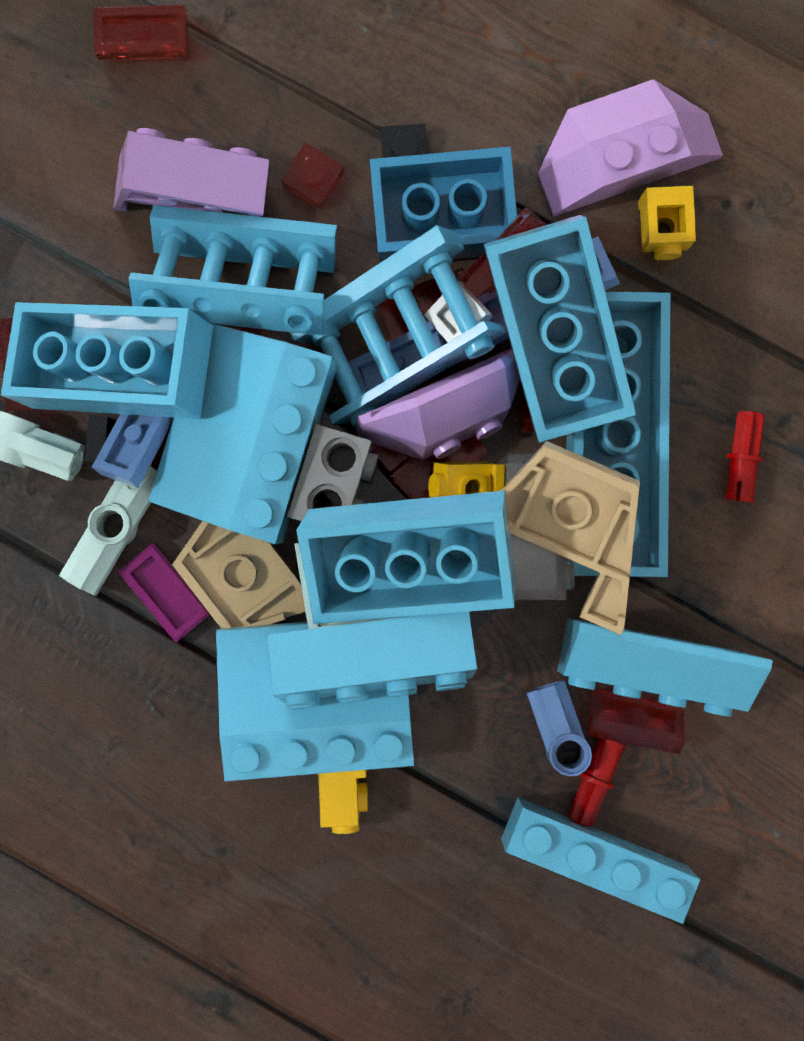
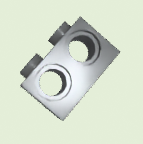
[287,424,379,521]

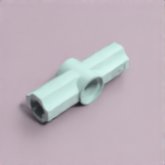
[0,411,86,482]
[59,467,157,596]

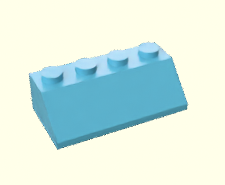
[557,618,773,717]

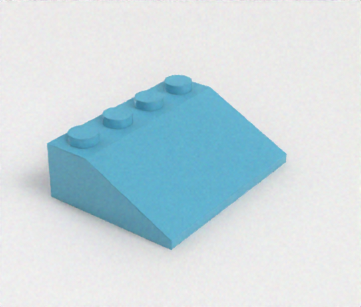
[148,323,338,544]
[216,622,414,781]

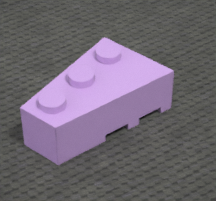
[113,128,269,217]

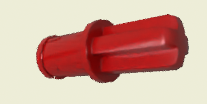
[724,411,765,503]
[568,733,627,827]

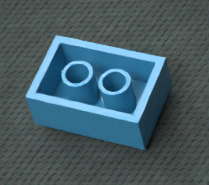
[370,146,519,263]

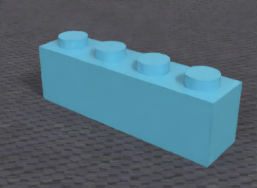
[501,797,700,924]

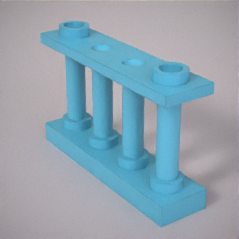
[129,205,337,336]
[290,225,506,428]

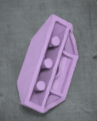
[537,79,723,217]
[356,348,520,460]

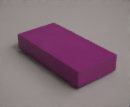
[118,543,210,642]

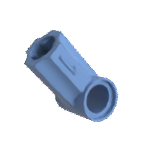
[526,680,592,777]

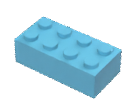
[483,215,636,443]
[1,302,213,419]
[297,490,516,624]
[266,612,477,710]

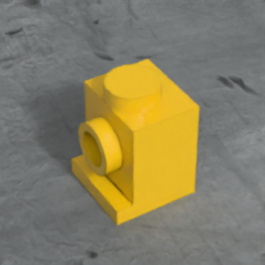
[638,186,696,260]
[428,461,505,498]
[318,770,368,834]

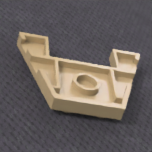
[501,441,640,635]
[172,521,305,629]

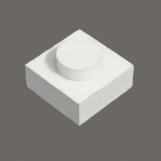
[424,281,493,342]

